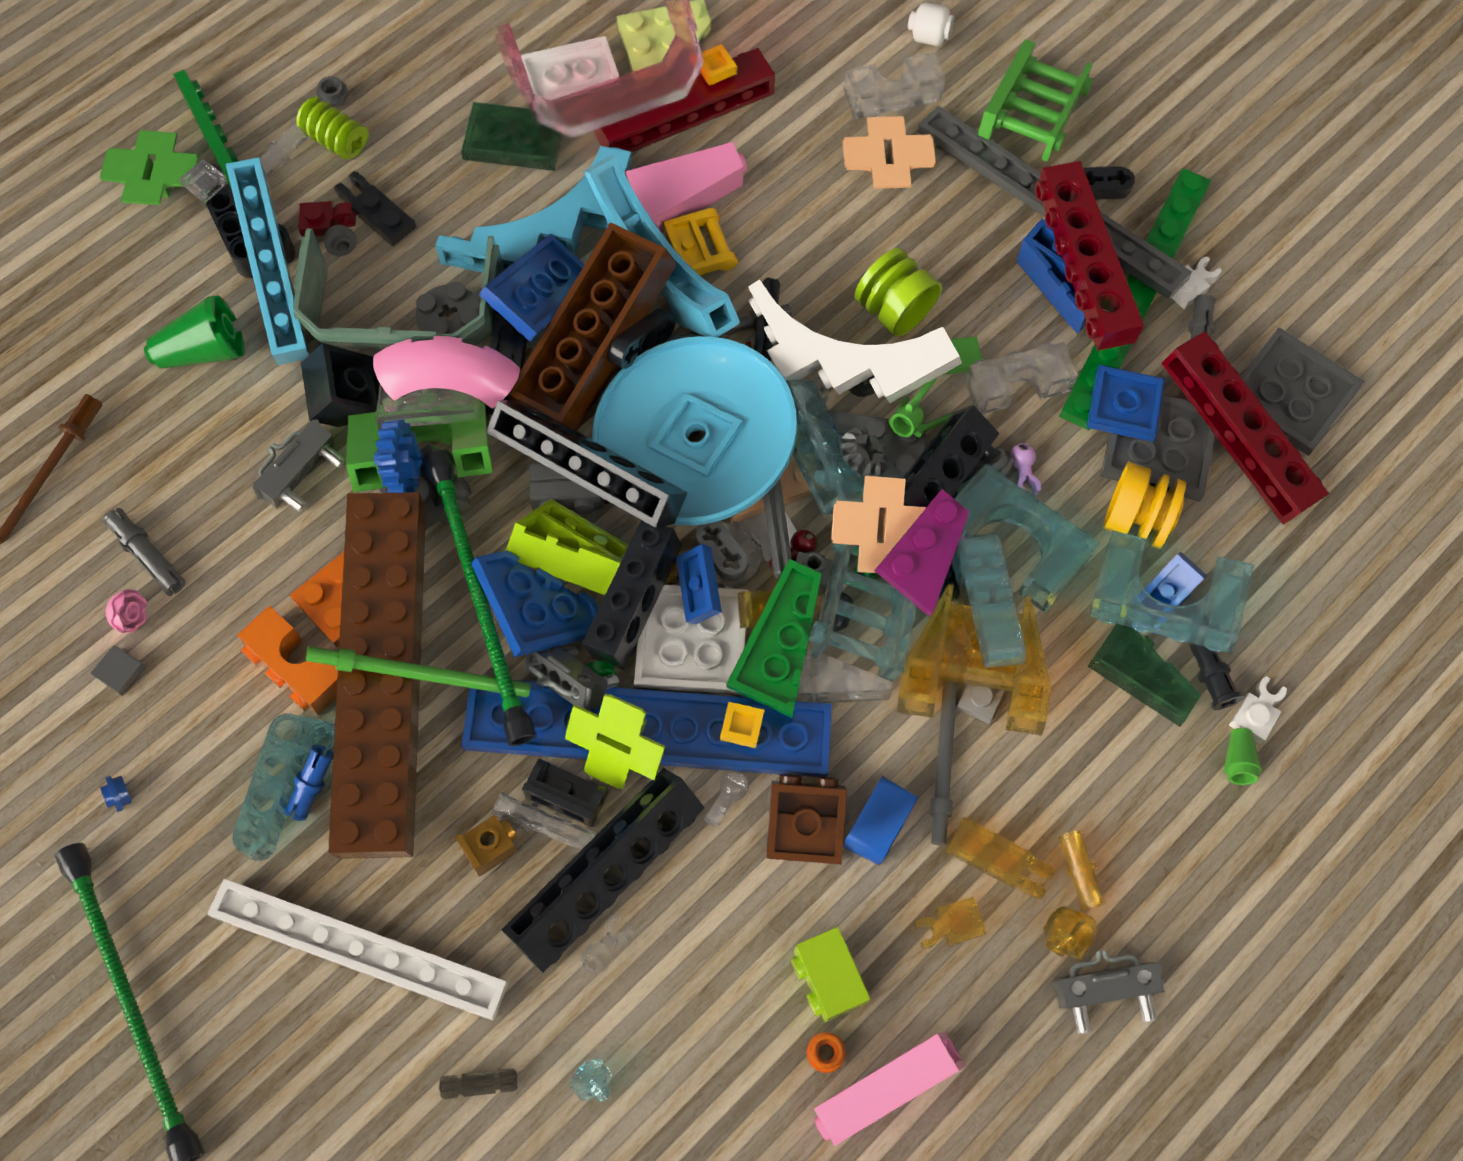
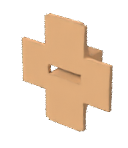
[842,116,936,189]
[831,476,926,573]

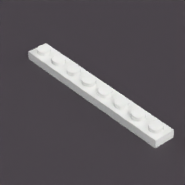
[207,879,508,1021]

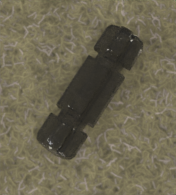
[439,1068,518,1099]

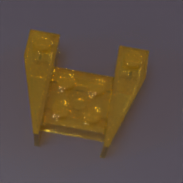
[897,584,1051,736]

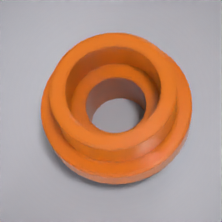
[806,1032,846,1073]

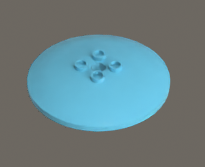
[592,336,797,526]

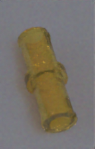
[1058,831,1106,911]

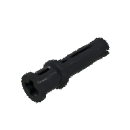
[1174,603,1244,710]

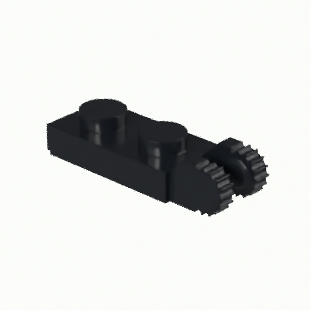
[334,171,417,246]

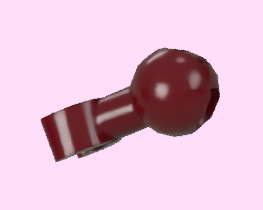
[768,530,818,569]

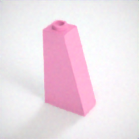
[625,142,747,233]
[814,1031,966,1146]

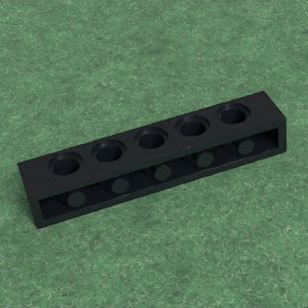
[486,400,688,528]
[501,768,705,973]

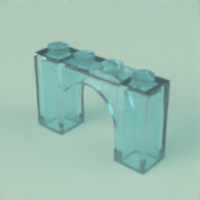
[955,464,1100,614]
[1089,531,1254,653]

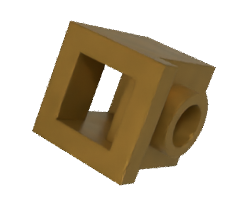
[455,815,518,877]

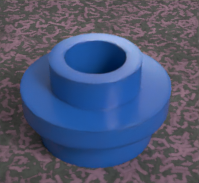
[100,776,132,812]

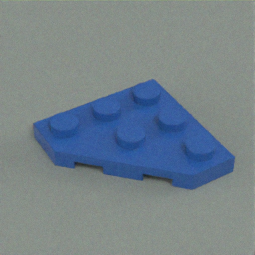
[471,551,599,657]

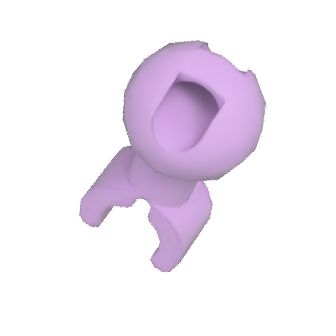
[1010,443,1041,497]

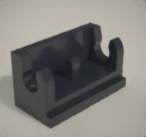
[522,758,610,828]

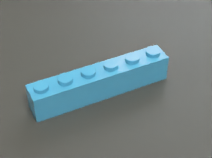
[226,157,310,365]

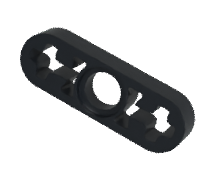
[607,308,676,369]

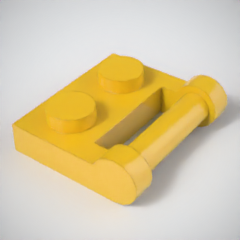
[663,208,738,275]

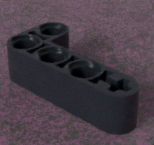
[194,164,296,278]

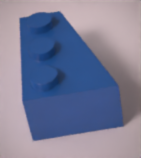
[1016,218,1099,335]

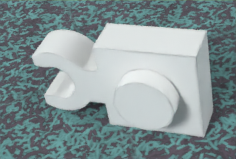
[1172,257,1222,310]
[1229,676,1287,744]

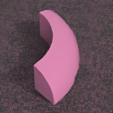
[373,336,520,409]

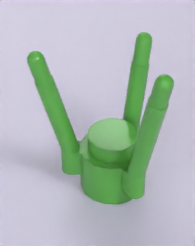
[888,377,956,438]

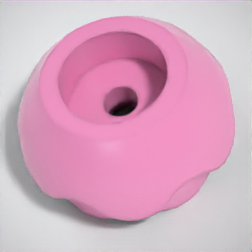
[106,589,147,633]

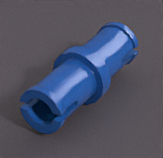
[284,745,334,821]

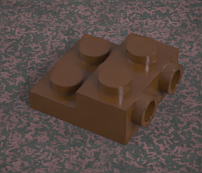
[766,774,847,864]

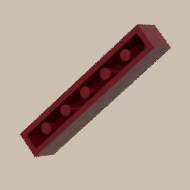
[592,48,775,153]

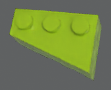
[506,499,629,595]

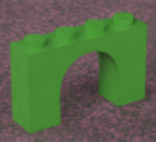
[346,398,493,492]

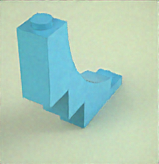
[435,146,632,273]

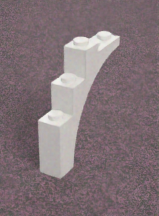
[748,280,962,403]

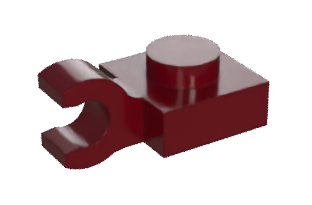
[298,201,356,237]

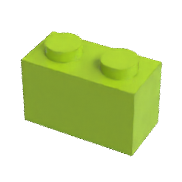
[791,927,871,1023]

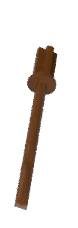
[0,394,102,544]

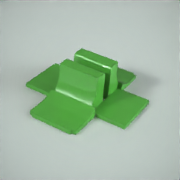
[100,130,199,205]

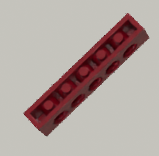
[1035,161,1144,351]
[1161,331,1330,525]

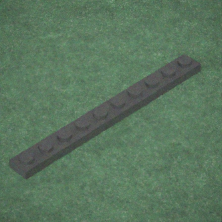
[918,105,1192,300]

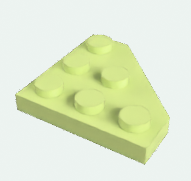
[617,0,711,94]

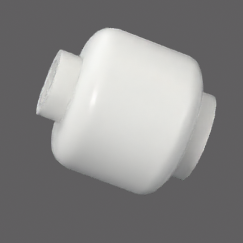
[908,2,954,46]

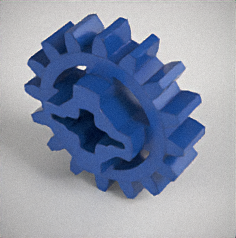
[374,420,423,493]

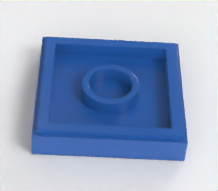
[1086,365,1165,442]

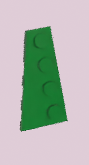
[726,559,822,718]

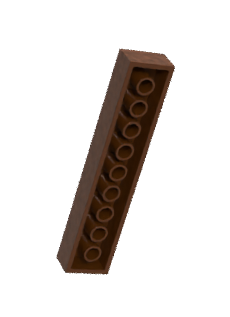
[328,492,426,859]

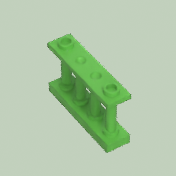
[978,39,1094,162]

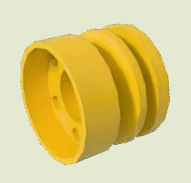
[1103,461,1187,549]

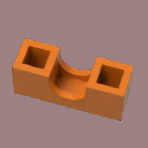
[237,605,338,716]

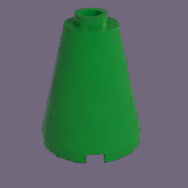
[144,295,245,369]

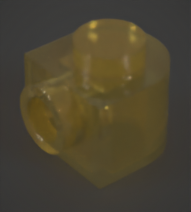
[1043,906,1097,961]

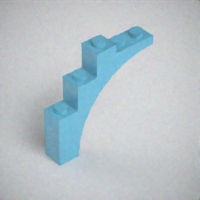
[584,155,740,337]

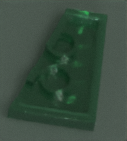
[1087,612,1201,727]

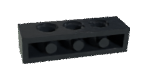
[902,405,1000,507]
[582,520,682,670]

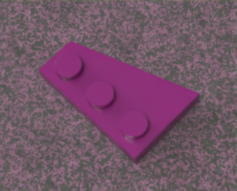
[874,489,969,616]

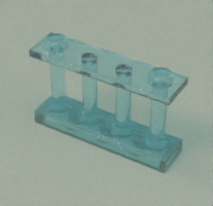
[809,542,917,685]

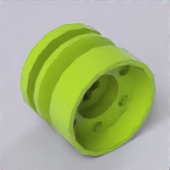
[854,247,942,337]

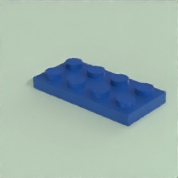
[479,234,585,341]

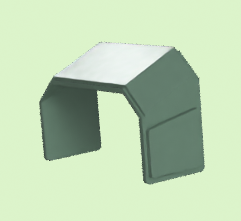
[293,228,504,350]

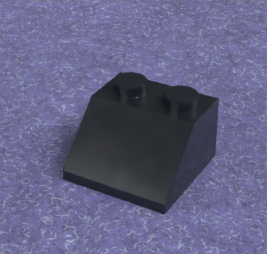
[301,343,388,427]

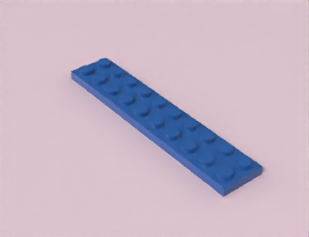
[461,680,832,777]

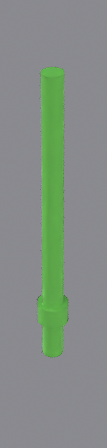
[305,646,531,697]

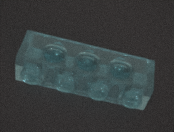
[786,380,864,515]

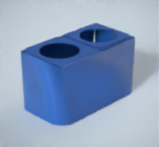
[843,776,918,866]

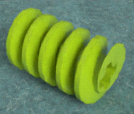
[297,96,369,160]

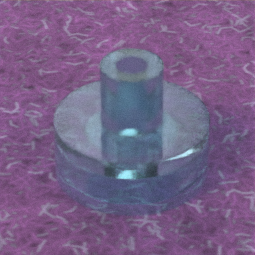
[570,1059,612,1102]

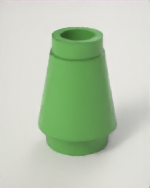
[1224,728,1262,785]

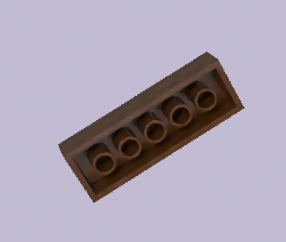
[508,222,677,431]

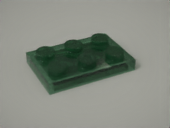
[461,102,566,171]

